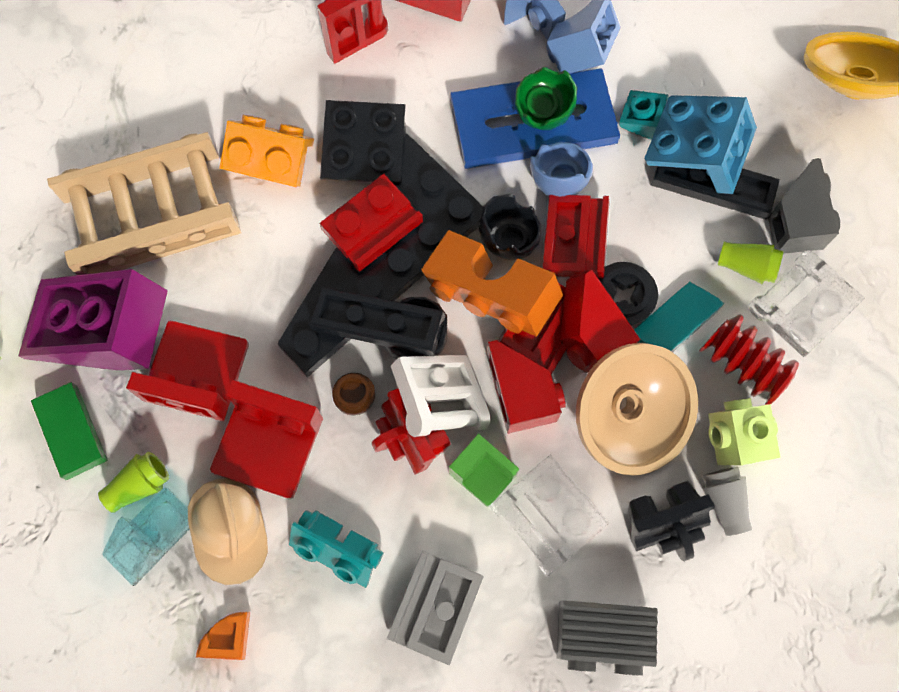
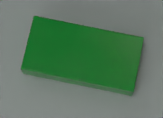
[31,382,108,480]

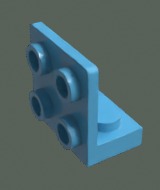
[645,95,757,194]

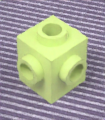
[708,398,781,465]

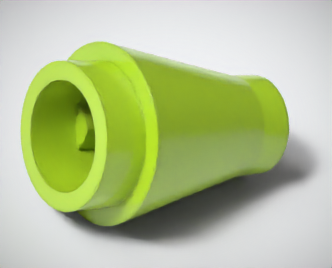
[718,241,784,285]
[98,452,169,513]

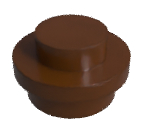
[332,373,376,416]

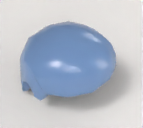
[530,142,593,197]

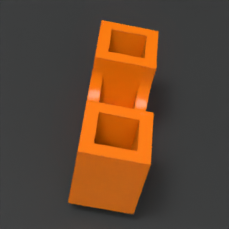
[421,230,563,337]

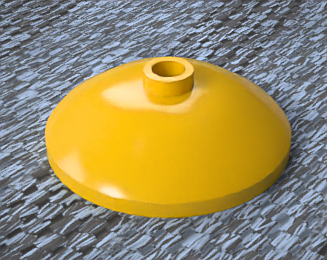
[804,32,899,100]

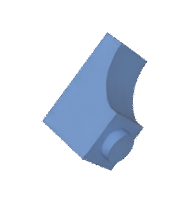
[547,0,621,74]

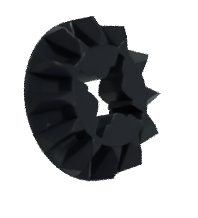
[597,262,658,326]

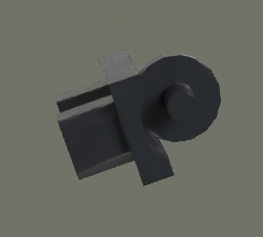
[628,481,715,562]

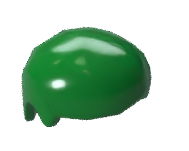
[515,67,577,130]

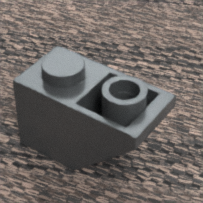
[768,158,840,254]

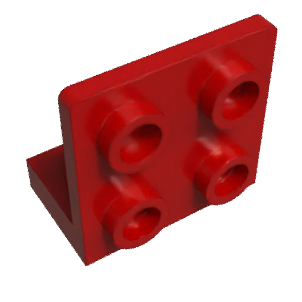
[126,321,249,422]
[210,379,323,499]

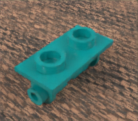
[289,510,384,588]

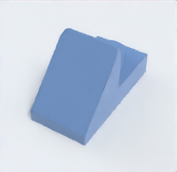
[504,0,566,40]

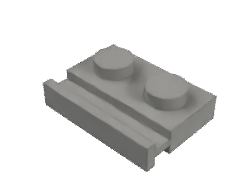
[387,551,484,665]

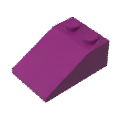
[18,269,168,371]

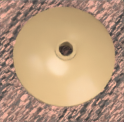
[576,343,698,475]

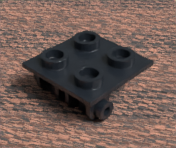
[320,100,406,183]

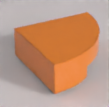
[196,612,250,660]

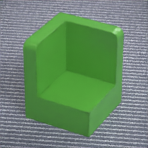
[449,433,519,507]

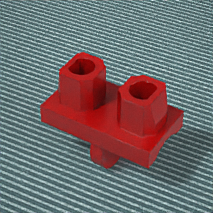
[371,388,451,475]

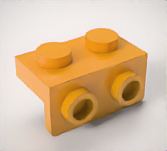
[220,115,314,187]

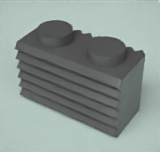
[557,600,658,676]

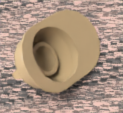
[188,479,268,585]

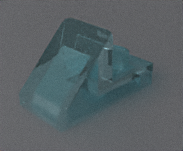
[102,487,190,586]

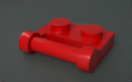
[317,0,388,64]

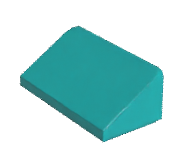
[634,281,724,352]

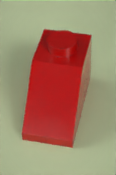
[560,269,640,373]
[486,340,566,434]

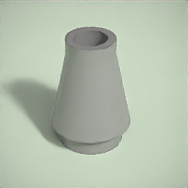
[702,467,752,536]

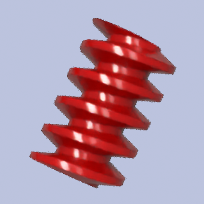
[699,314,799,405]

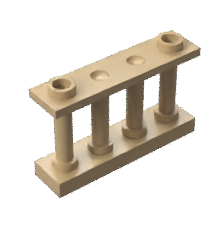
[47,132,241,275]

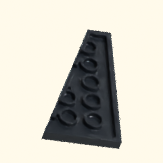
[277,133,484,378]

